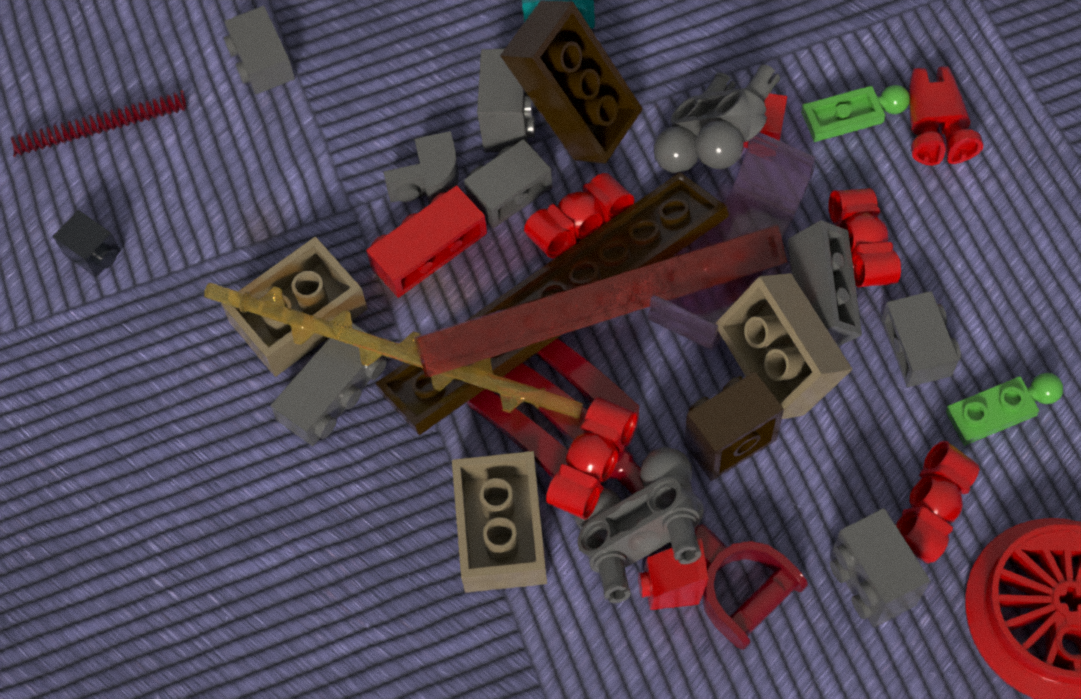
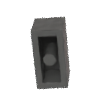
[223,6,295,95]
[464,139,552,229]
[881,291,961,388]

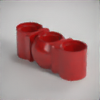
[524,173,635,259]
[828,188,901,287]
[546,397,638,520]
[895,440,980,564]

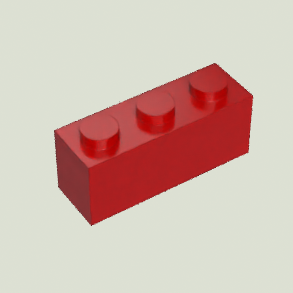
[366,185,487,298]

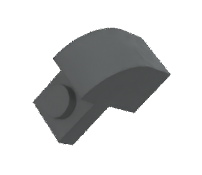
[383,131,459,205]

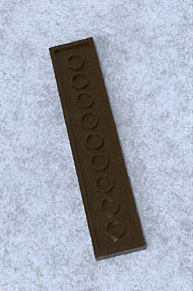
[375,172,729,436]

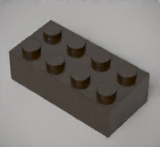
[500,1,643,164]

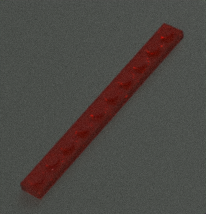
[414,225,788,377]

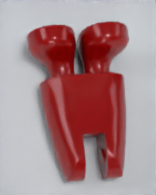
[909,66,983,166]

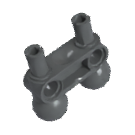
[653,65,780,173]
[574,446,704,603]

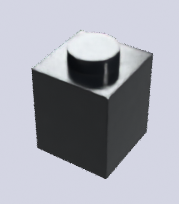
[52,210,121,277]

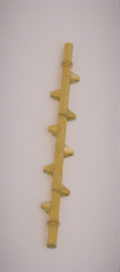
[204,282,583,419]

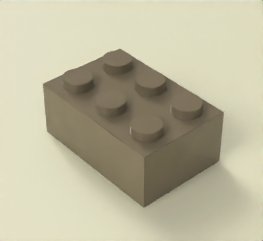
[221,236,368,377]
[714,273,853,419]
[452,451,547,593]

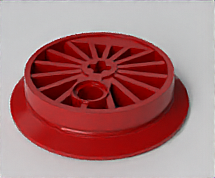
[965,518,1081,699]

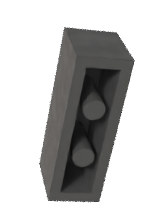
[788,220,862,347]
[270,319,387,447]

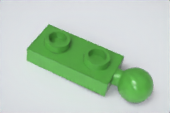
[801,85,910,142]
[946,373,1064,446]

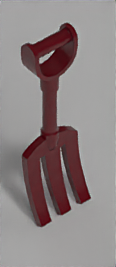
[466,339,808,650]

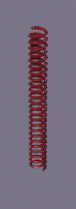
[11,90,186,157]

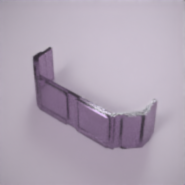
[648,132,815,350]

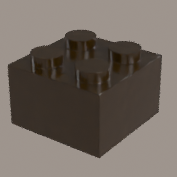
[684,372,784,481]

